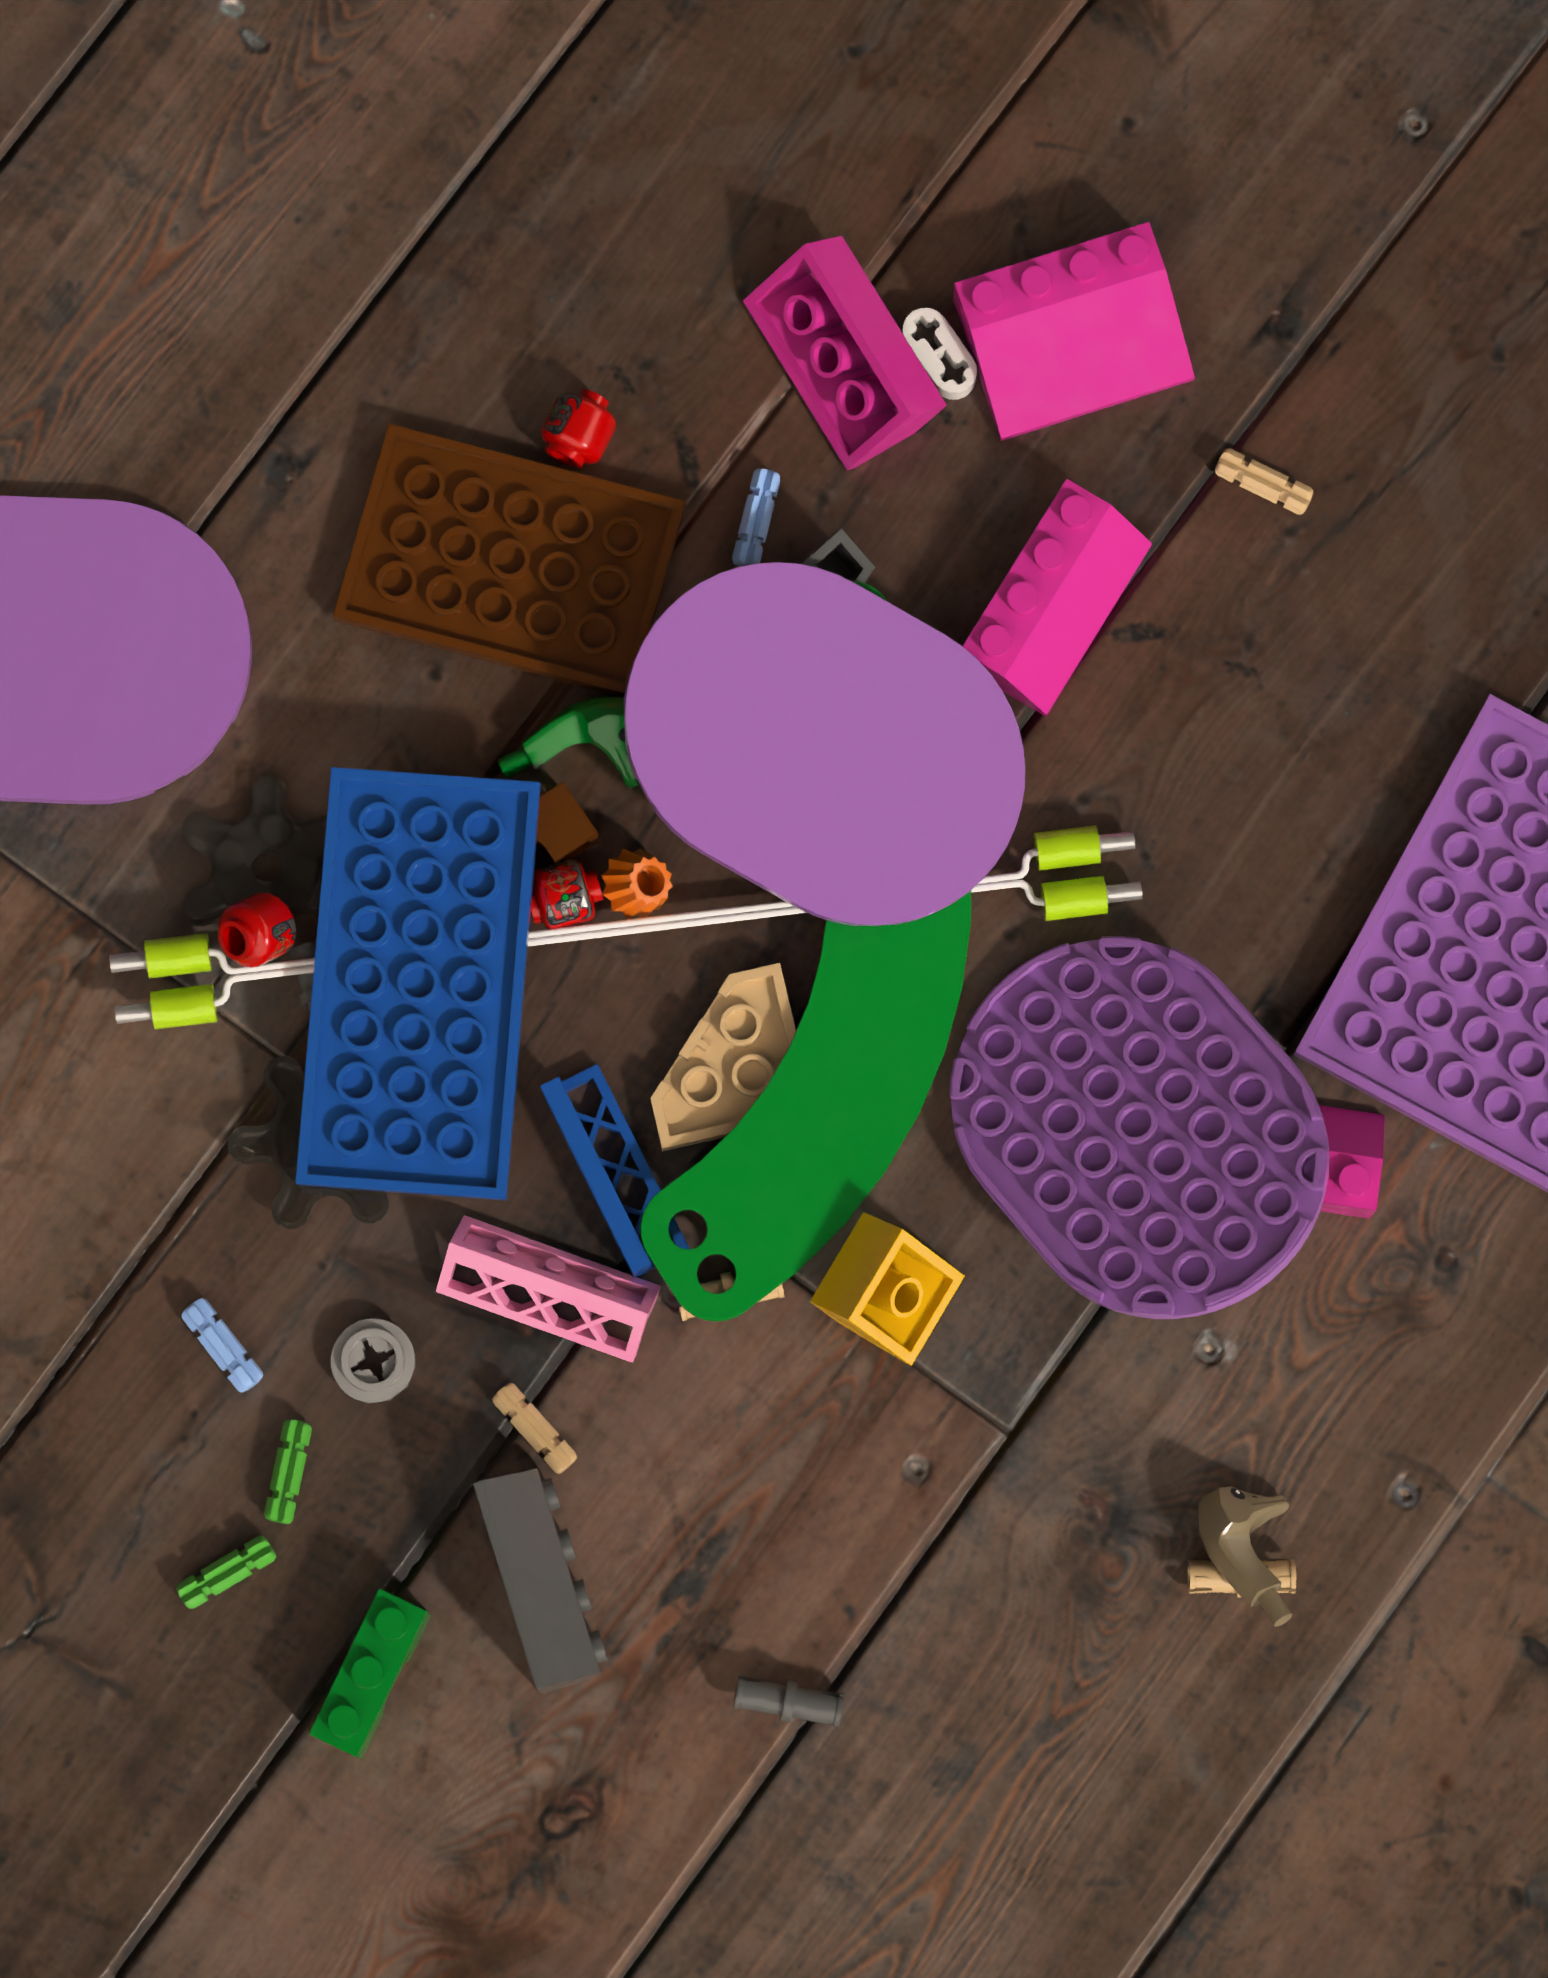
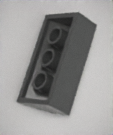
[473,1468,608,1694]

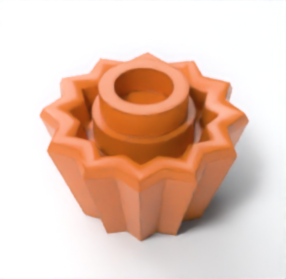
[601,848,673,920]

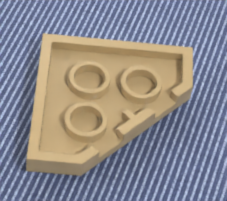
[650,963,796,1152]

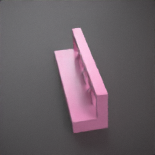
[436,1215,661,1363]

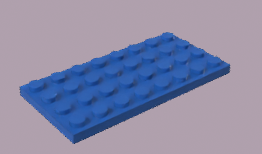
[295,767,541,1201]

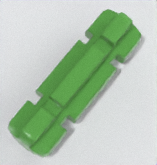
[264,1419,312,1524]
[176,1535,276,1609]

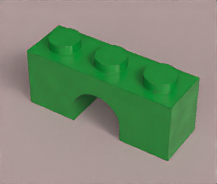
[309,1589,431,1760]

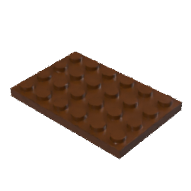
[333,423,686,697]

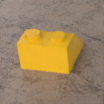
[810,1212,965,1366]

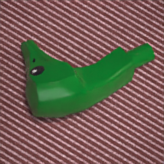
[498,696,639,789]

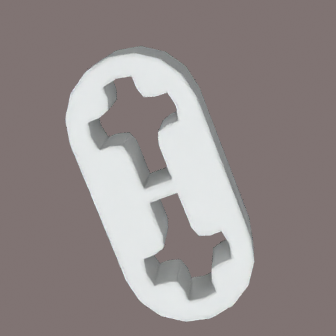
[902,308,977,400]

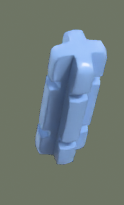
[732,468,780,567]
[181,1298,263,1393]

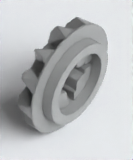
[331,1319,416,1404]

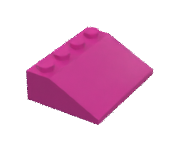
[953,222,1195,441]

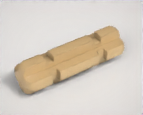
[1215,448,1314,515]
[492,1382,577,1474]

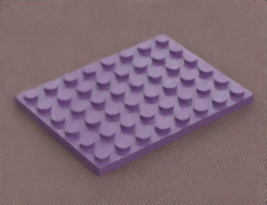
[1294,694,1548,1193]

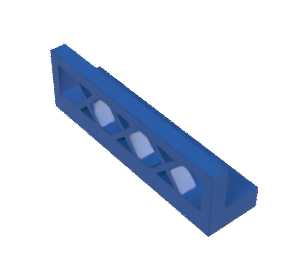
[540,1064,690,1277]

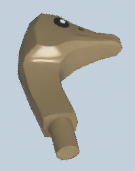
[1197,1486,1292,1627]

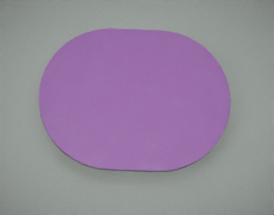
[0,496,252,805]
[623,562,1025,926]
[949,936,1330,1319]

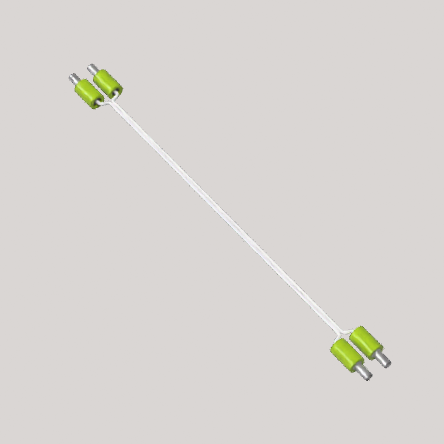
[109,825,1142,1030]

